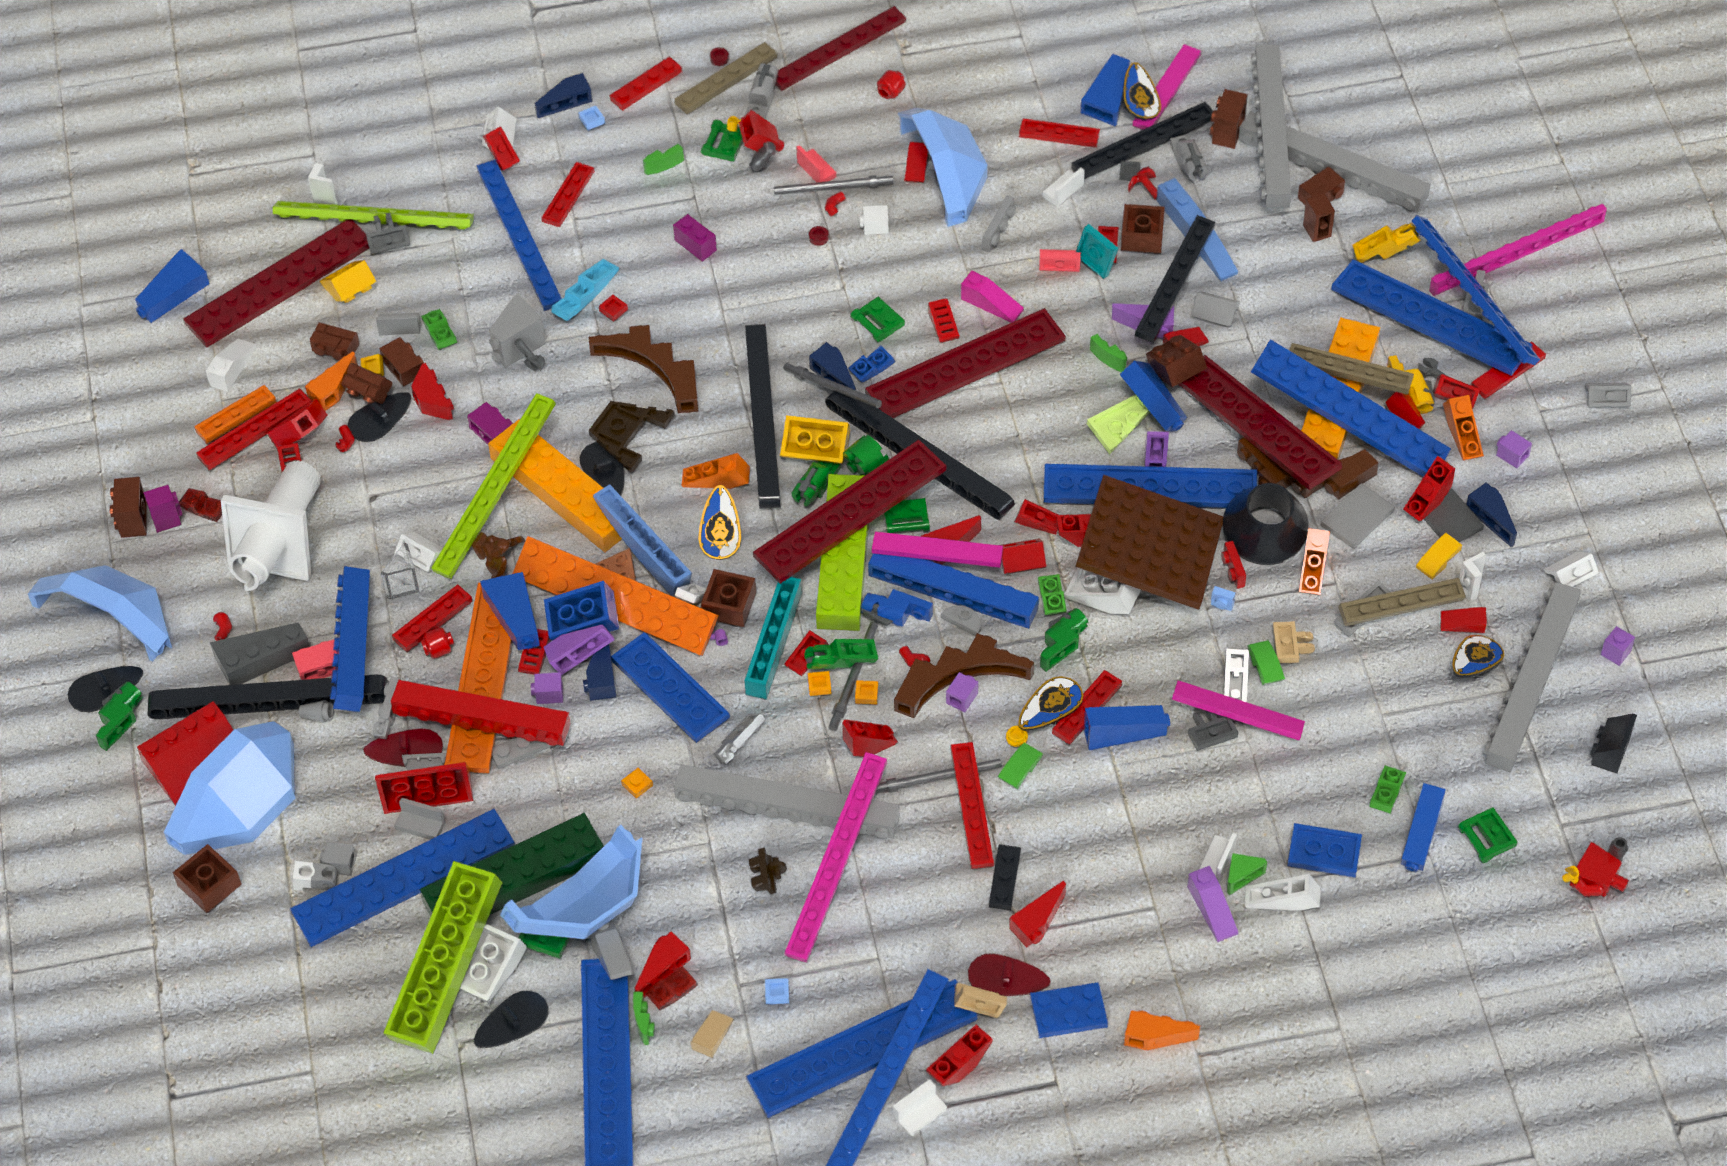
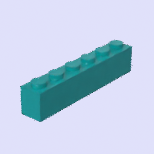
[744,577,802,699]

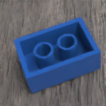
[544,581,619,641]

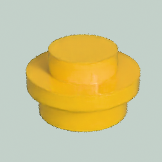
[1006,725,1028,747]

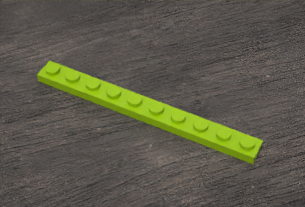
[273,201,474,229]
[431,393,556,579]

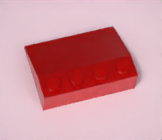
[137,701,233,806]
[375,762,473,814]

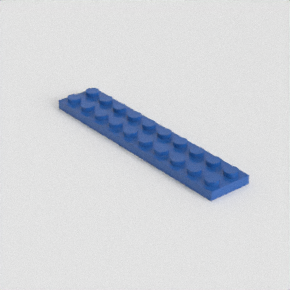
[1331,259,1533,376]
[1251,339,1451,477]
[1044,464,1257,509]
[290,809,515,948]
[581,959,634,1166]
[746,979,977,1118]

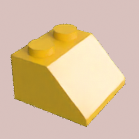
[320,260,377,303]

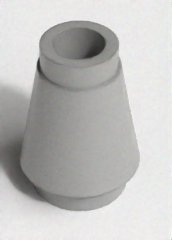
[299,700,334,722]

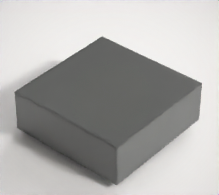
[1119,161,1141,181]

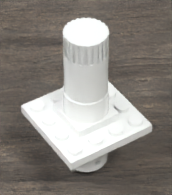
[221,460,321,591]

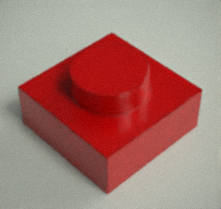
[599,294,628,322]

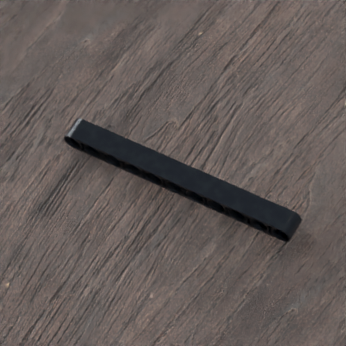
[745,324,780,509]
[825,391,1015,520]
[147,674,388,719]

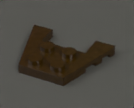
[589,401,675,473]

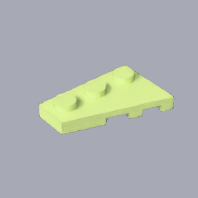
[1087,395,1150,455]

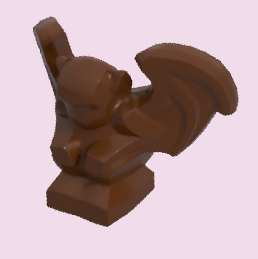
[472,532,526,579]

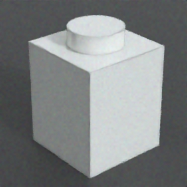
[860,205,889,235]

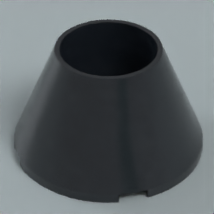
[1223,483,1309,565]

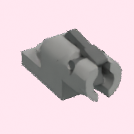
[745,63,778,119]
[1170,135,1207,180]

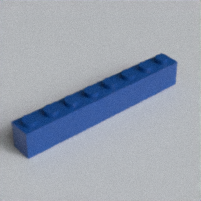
[868,553,1039,629]
[330,566,370,712]

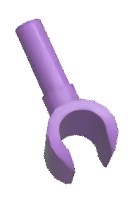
[710,629,728,646]

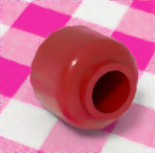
[877,70,906,99]
[421,627,455,659]

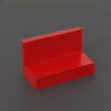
[1001,538,1046,574]

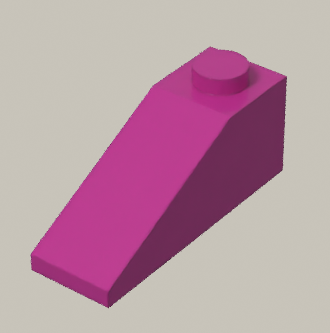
[961,270,1024,323]

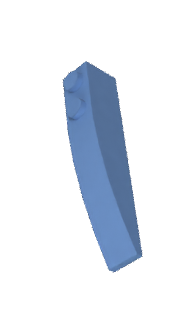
[1157,178,1238,281]
[593,484,692,597]

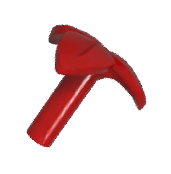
[1128,167,1158,200]

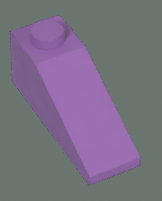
[1112,303,1174,338]
[1144,431,1169,467]
[544,625,615,675]
[1187,865,1238,942]

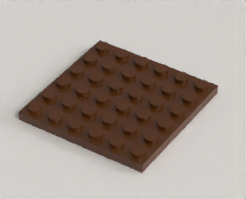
[1075,475,1223,610]

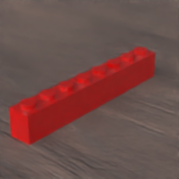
[391,680,571,746]

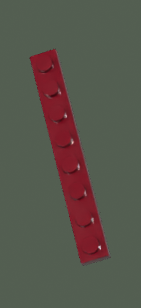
[775,6,906,91]

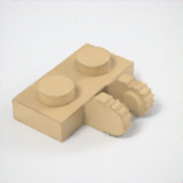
[1272,621,1315,663]

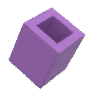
[1496,430,1532,469]
[1601,626,1635,666]
[531,672,563,704]
[946,672,978,713]

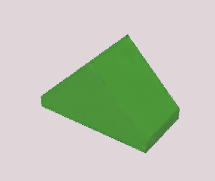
[1227,853,1267,896]

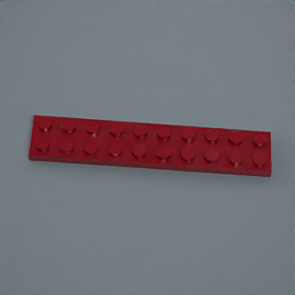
[183,219,369,348]
[865,308,1066,418]
[1178,355,1342,490]
[753,440,946,584]

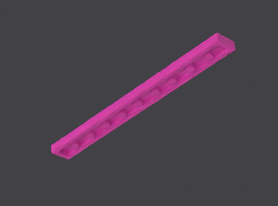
[1429,203,1607,296]
[785,752,887,963]

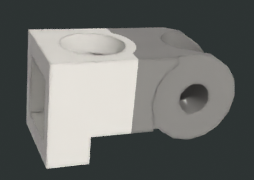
[293,861,337,891]

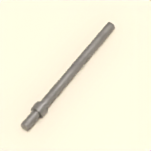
[774,175,893,195]
[783,363,882,408]
[828,622,878,731]
[875,758,1002,793]

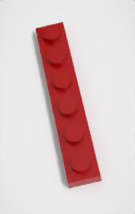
[196,388,312,470]
[950,742,994,869]

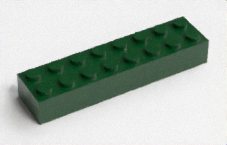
[420,812,604,917]

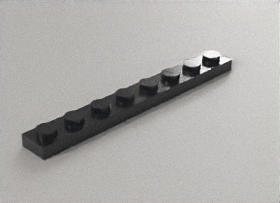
[1071,102,1213,179]
[1135,215,1216,343]

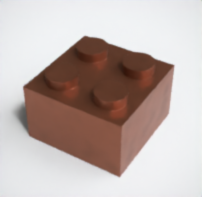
[1210,89,1248,149]
[1121,204,1165,253]
[1146,335,1207,387]
[110,477,147,538]
[701,569,756,627]
[173,844,242,913]

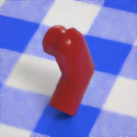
[824,191,846,216]
[335,425,355,452]
[213,612,232,641]
[899,646,930,667]

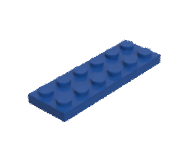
[611,632,730,743]

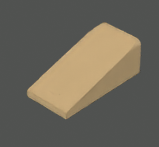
[691,1010,734,1058]

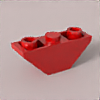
[411,363,454,420]
[266,398,328,449]
[1403,456,1455,521]
[1056,514,1091,547]
[842,719,898,757]
[926,1024,993,1086]

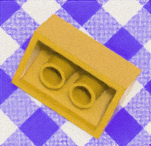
[780,415,851,464]

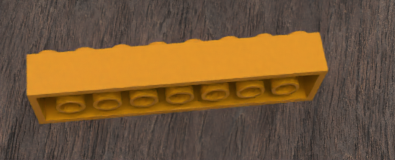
[1301,317,1380,460]
[488,419,622,553]

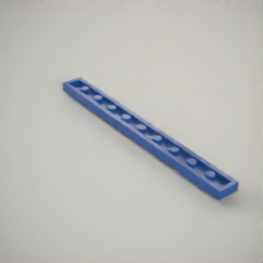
[476,160,562,311]
[1412,215,1540,365]
[826,969,949,1166]

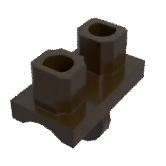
[749,848,787,894]

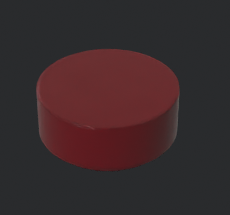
[710,47,729,66]
[809,226,829,246]

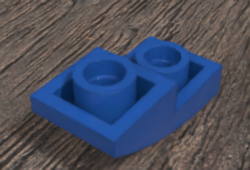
[848,346,896,383]

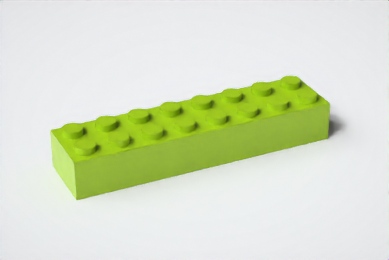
[816,474,869,631]
[383,861,502,1054]

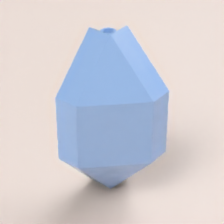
[897,108,987,227]
[28,565,172,662]
[164,721,295,855]
[500,825,642,939]

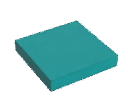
[1076,224,1119,279]

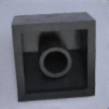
[1590,713,1637,774]

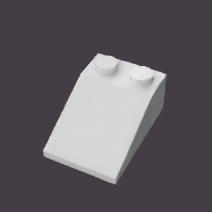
[1064,568,1141,614]
[460,924,527,1002]

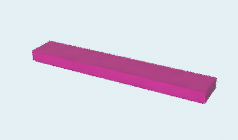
[1133,44,1201,130]
[872,532,1003,568]
[1172,680,1305,741]

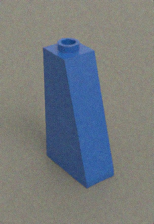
[1081,54,1130,127]
[135,249,209,323]
[1119,360,1187,432]
[480,572,540,650]
[1084,705,1170,750]
[1401,783,1446,872]

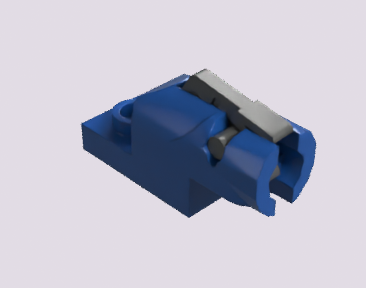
[861,589,933,626]

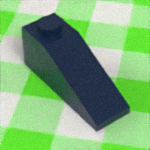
[534,73,593,119]
[809,342,856,390]
[1466,482,1517,548]
[583,644,616,701]

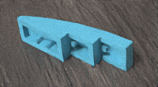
[551,259,619,321]

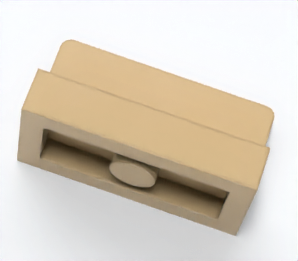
[955,983,1007,1018]

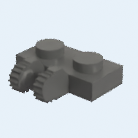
[366,213,410,254]
[1188,711,1239,751]

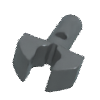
[515,339,545,371]
[1418,358,1449,379]

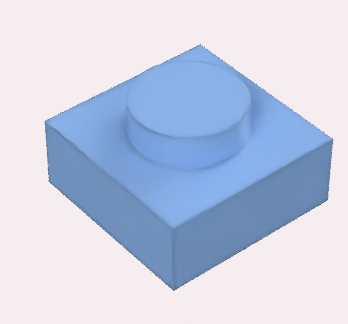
[578,105,605,130]
[1211,586,1236,611]
[765,978,789,1004]

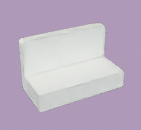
[482,107,516,149]
[308,163,337,205]
[1043,168,1084,207]
[394,532,443,572]
[1544,551,1599,587]
[1459,552,1486,602]
[1200,832,1237,883]
[893,1079,947,1136]

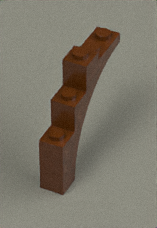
[588,325,698,413]
[1237,437,1379,500]
[894,633,1034,718]

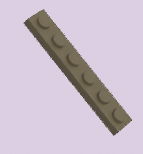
[674,42,777,115]
[1289,343,1414,395]
[1338,578,1466,626]

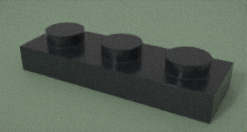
[989,844,1021,911]

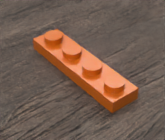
[194,385,277,444]

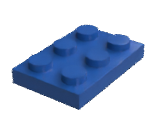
[1287,823,1362,878]
[1030,982,1108,1039]

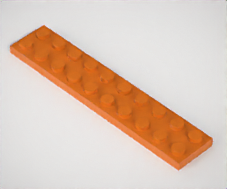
[512,536,719,656]
[444,583,512,773]

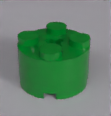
[843,435,889,476]

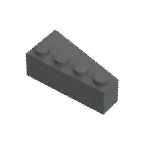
[210,622,310,685]

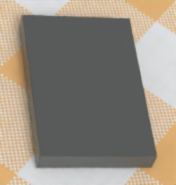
[1424,488,1484,542]

